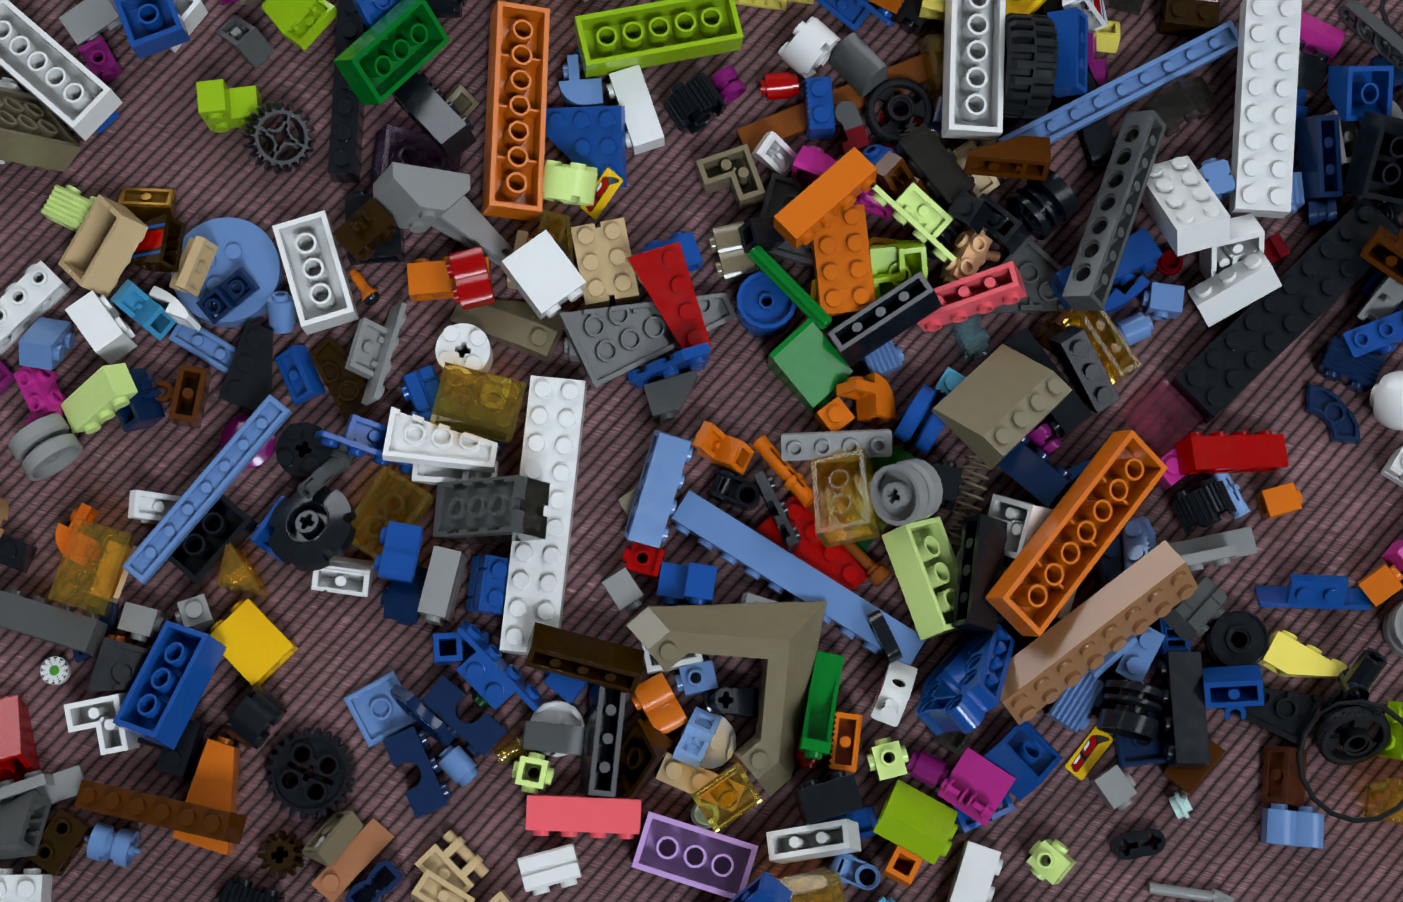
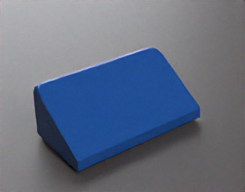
[274,345,326,406]

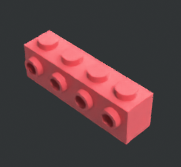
[917,261,1027,332]
[525,794,642,839]

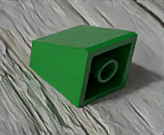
[767,318,853,413]

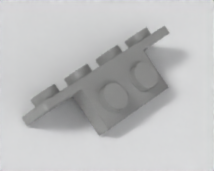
[345,302,407,406]
[781,429,892,461]
[1169,527,1257,572]
[0,765,85,807]

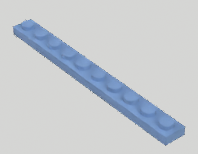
[997,20,1239,145]

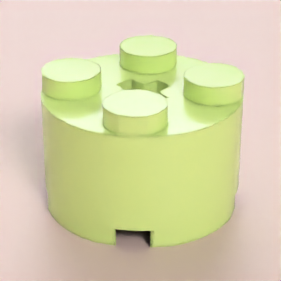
[543,160,598,206]

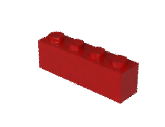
[1175,430,1289,475]

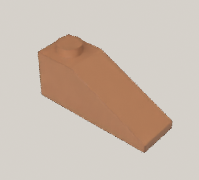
[311,818,395,902]

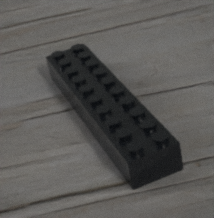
[1168,197,1400,424]

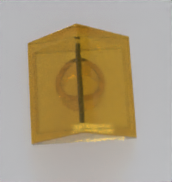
[216,543,271,599]
[690,762,763,833]

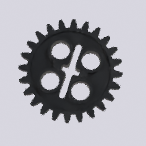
[264,727,357,820]

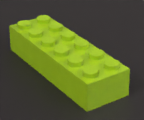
[574,0,744,78]

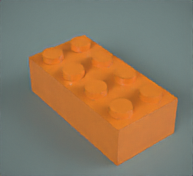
[811,204,875,321]

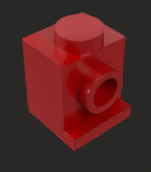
[622,542,666,580]

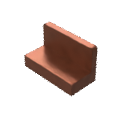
[1261,746,1307,806]

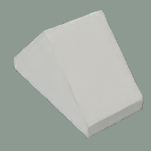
[751,131,797,176]

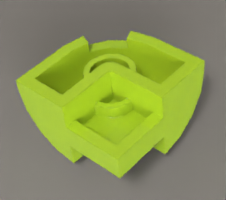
[869,240,928,301]

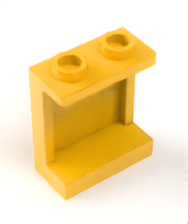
[210,599,299,686]

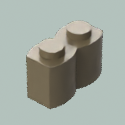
[708,221,757,284]

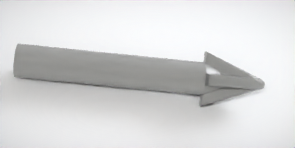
[1148,882,1235,902]

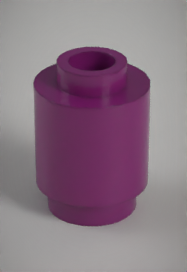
[906,750,949,788]

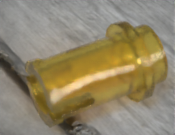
[494,735,529,766]

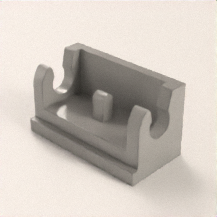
[1357,275,1403,322]

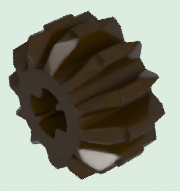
[257,830,305,879]

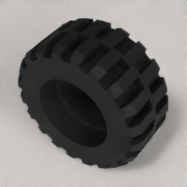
[1003,13,1058,119]

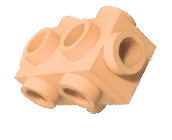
[940,229,1000,284]

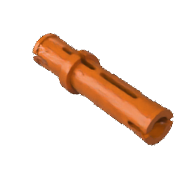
[752,435,818,508]

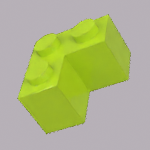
[196,79,264,133]

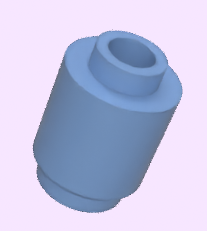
[267,291,296,334]
[1111,312,1154,347]
[438,745,480,788]

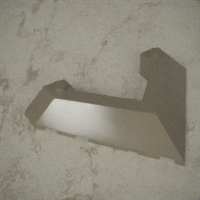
[626,601,827,796]

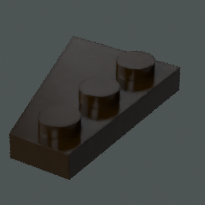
[309,335,389,423]

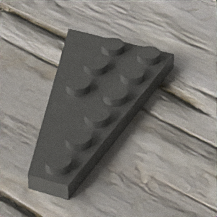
[557,293,737,388]

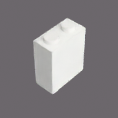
[501,230,586,320]

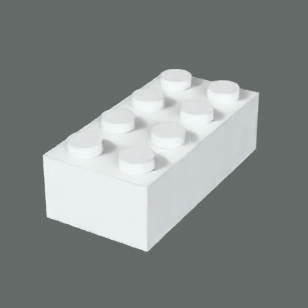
[1141,155,1230,257]
[272,210,359,335]

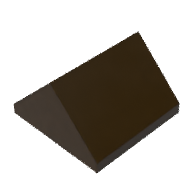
[618,718,674,799]

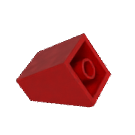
[0,695,40,782]

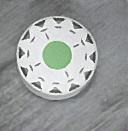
[40,656,71,685]

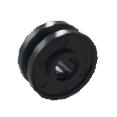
[1204,610,1269,667]

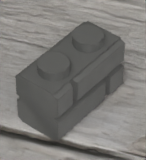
[1162,576,1228,641]

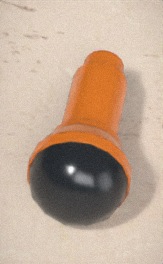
[349,269,380,306]

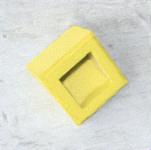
[1095,20,1121,53]

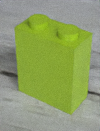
[873,779,959,865]

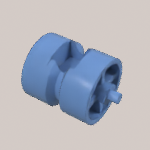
[84,822,142,868]

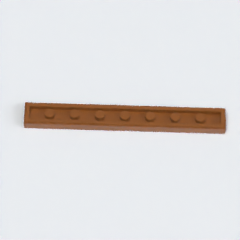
[736,50,942,153]

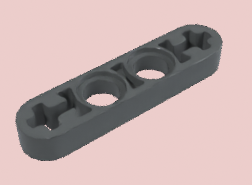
[1339,0,1403,72]

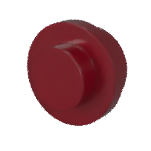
[1156,249,1183,276]

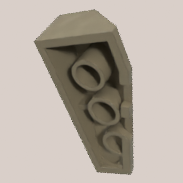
[449,299,565,364]

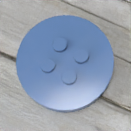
[171,217,284,328]

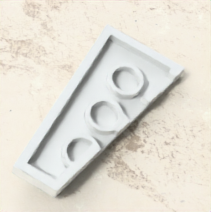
[382,407,498,473]

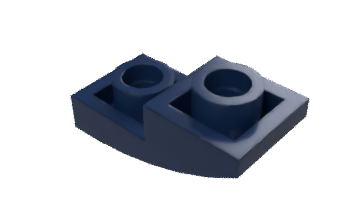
[196,267,260,325]

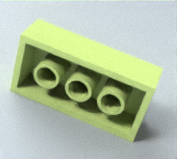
[881,516,959,641]

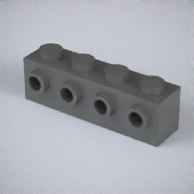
[0,588,108,657]

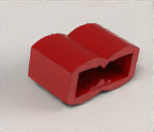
[446,246,496,311]

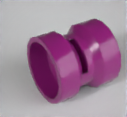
[711,65,747,103]
[1027,422,1063,455]

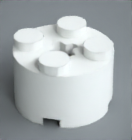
[778,16,841,80]
[435,323,493,384]

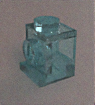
[952,315,990,361]

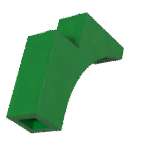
[798,651,845,761]

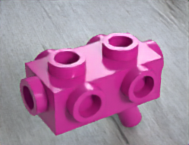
[13,366,67,426]

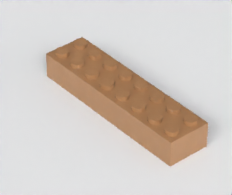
[1000,540,1199,726]

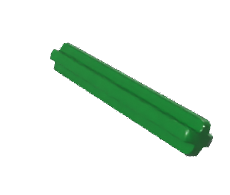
[748,245,832,330]

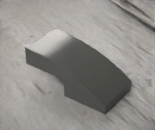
[521,721,585,756]

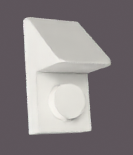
[128,490,181,524]

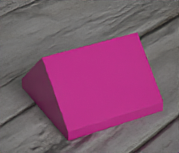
[1300,11,1345,59]

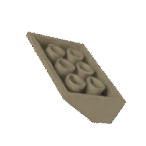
[0,87,82,172]
[931,344,1072,470]

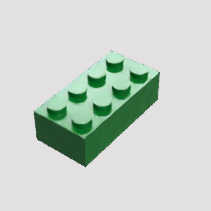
[333,0,450,105]

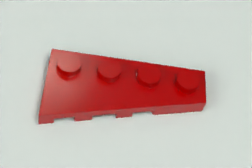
[626,242,711,350]
[754,495,869,592]

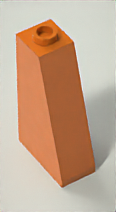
[172,736,240,855]

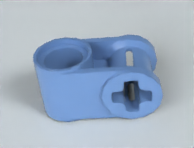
[824,853,880,890]

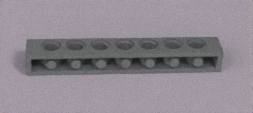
[1062,110,1167,311]

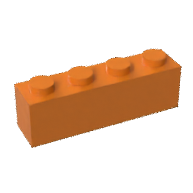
[773,147,877,249]

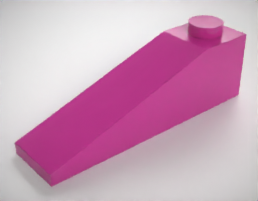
[791,145,893,221]

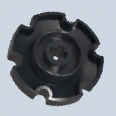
[268,485,357,571]

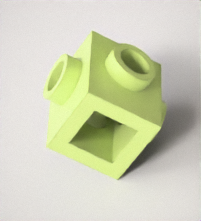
[866,737,909,781]
[512,752,554,794]
[1026,839,1076,885]

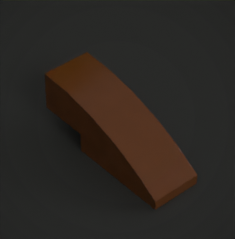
[874,151,931,201]

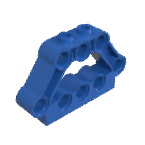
[915,623,1015,735]

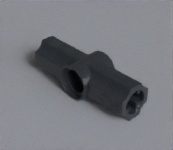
[1320,647,1387,719]

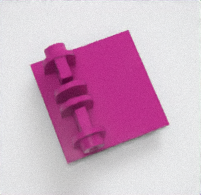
[937,747,1016,827]

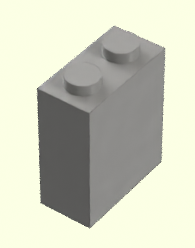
[417,545,467,627]

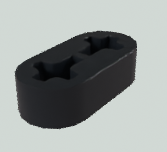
[866,609,902,664]
[1110,829,1166,860]

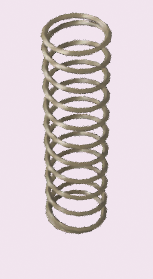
[947,446,991,546]

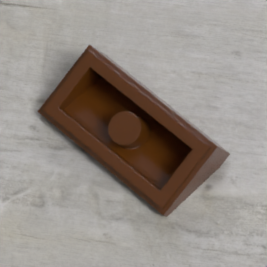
[1163,738,1225,795]

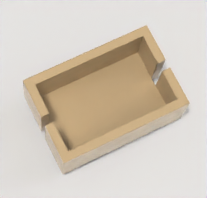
[58,194,149,297]
[570,217,640,309]

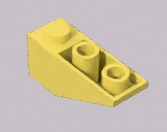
[1258,630,1347,679]

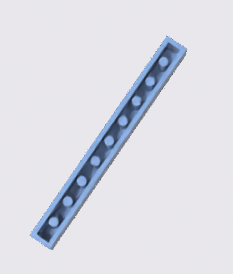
[671,490,925,666]

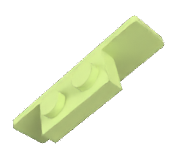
[871,182,957,262]

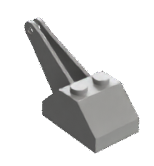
[373,162,513,266]

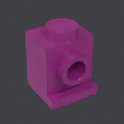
[78,36,123,82]

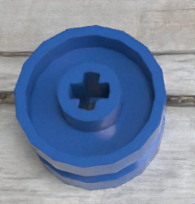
[736,271,796,338]
[893,384,946,455]

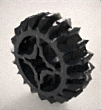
[242,101,316,174]

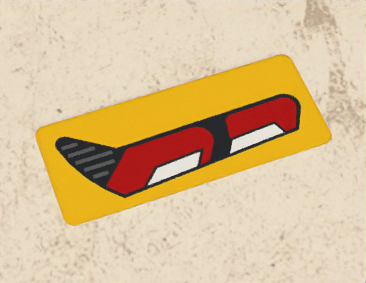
[580,168,623,220]
[1065,726,1114,780]

